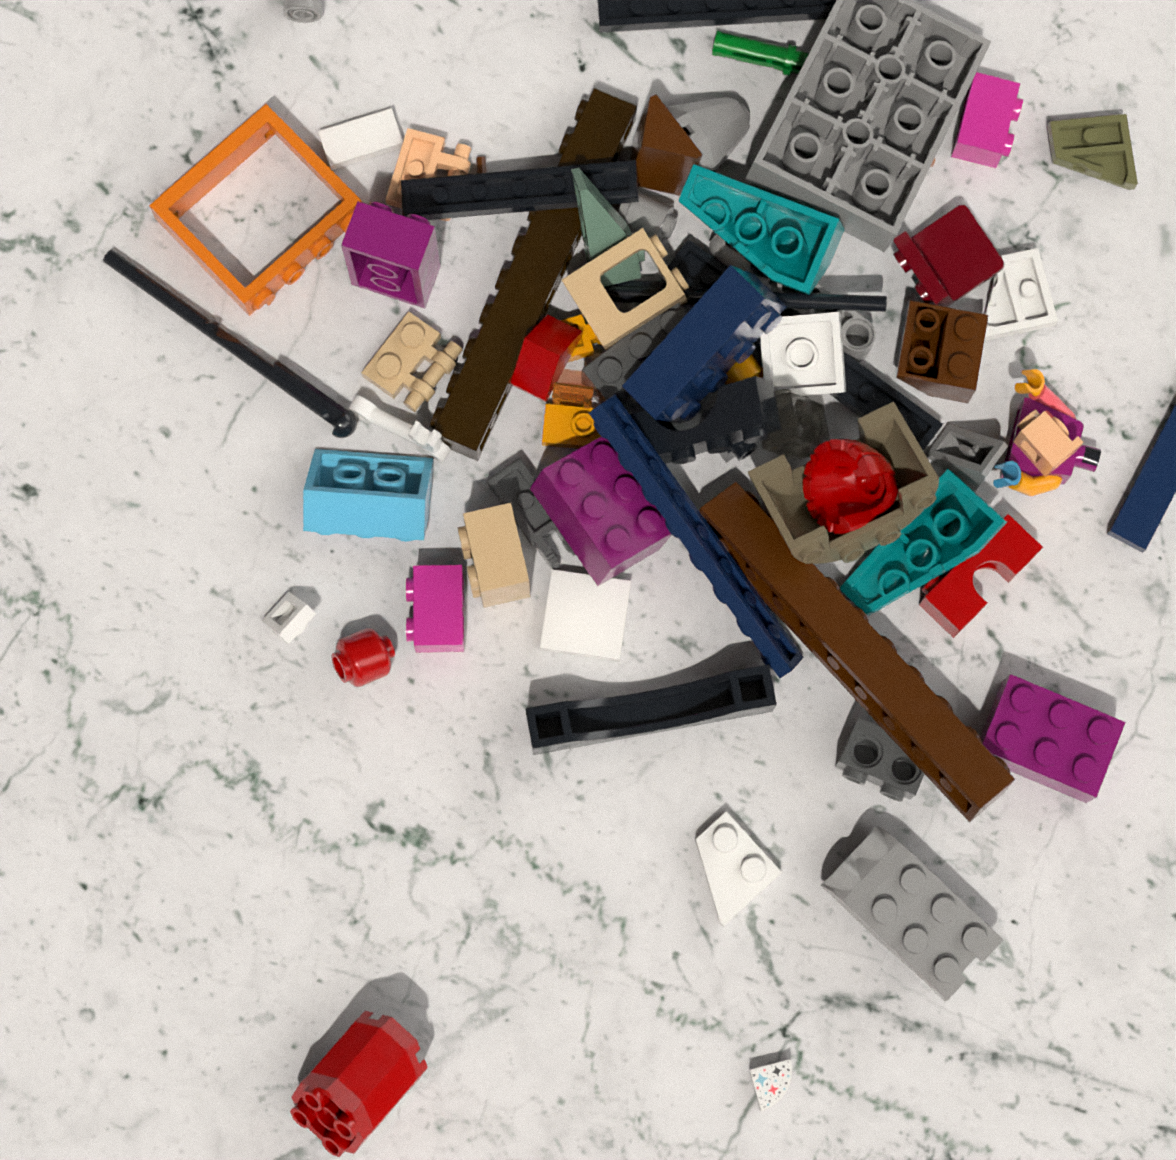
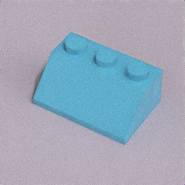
[303,449,434,542]

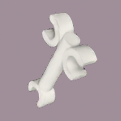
[349,395,451,464]

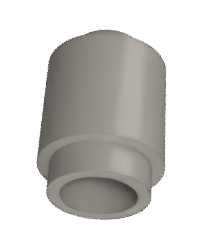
[618,193,677,242]

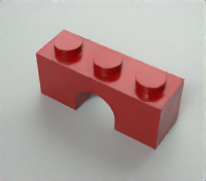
[919,514,1043,638]

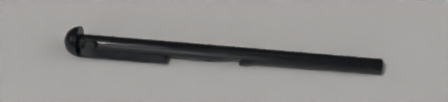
[103,249,357,438]
[604,280,887,312]

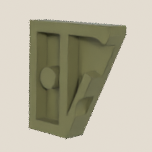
[1047,114,1138,190]

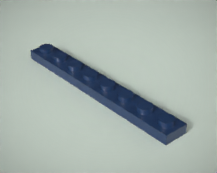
[589,395,804,678]

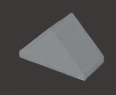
[926,424,1008,491]

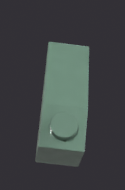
[571,168,645,287]

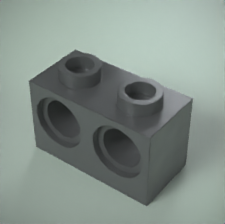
[835,717,924,802]

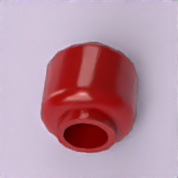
[331,628,395,687]

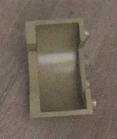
[747,402,939,564]

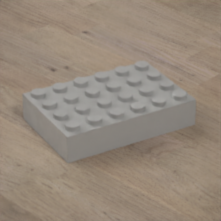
[745,0,991,253]

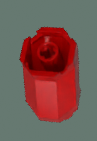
[290,1011,428,1157]

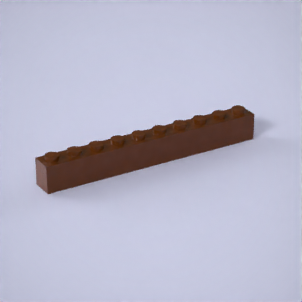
[699,482,1015,823]

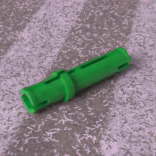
[712,31,809,76]

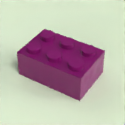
[341,201,441,309]
[530,436,672,586]
[980,674,1126,803]

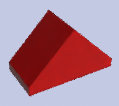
[510,314,583,402]

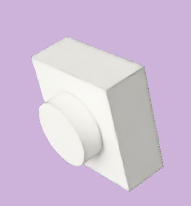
[262,591,316,644]

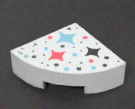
[749,1059,792,1111]

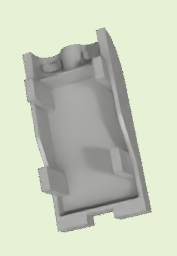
[820,826,1004,1001]

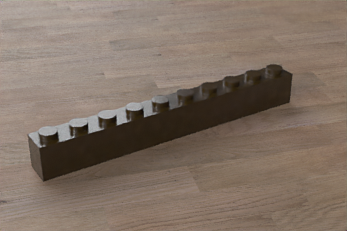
[429,88,637,461]

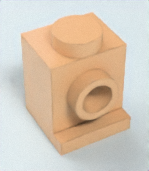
[1013,410,1084,477]

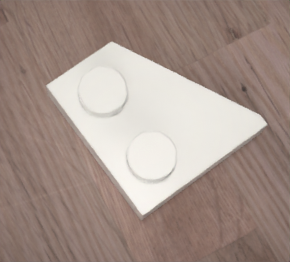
[984,248,1058,341]

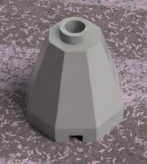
[667,97,750,172]

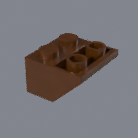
[896,300,989,403]

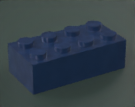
[622,265,787,424]

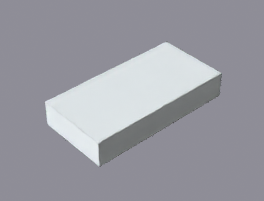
[318,108,403,170]

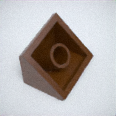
[630,94,703,196]

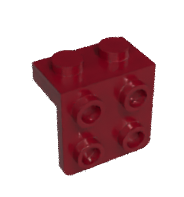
[893,205,1005,307]

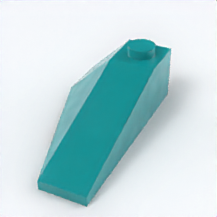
[678,164,845,295]
[840,469,1007,616]

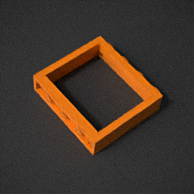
[149,104,362,316]

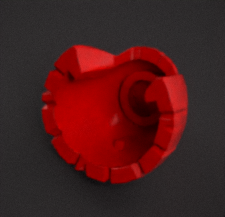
[803,438,898,534]

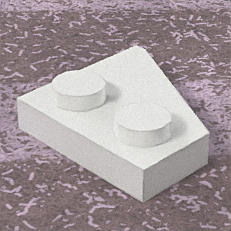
[695,812,782,927]

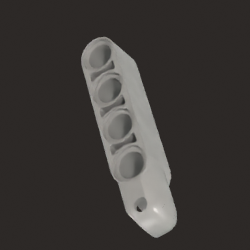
[709,234,876,362]

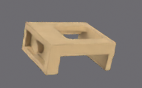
[562,228,689,351]

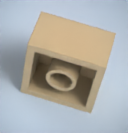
[457,503,531,608]

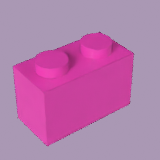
[951,72,1023,168]
[406,565,464,653]

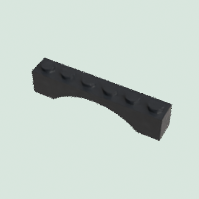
[525,664,777,755]

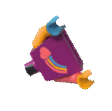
[993,369,1101,497]

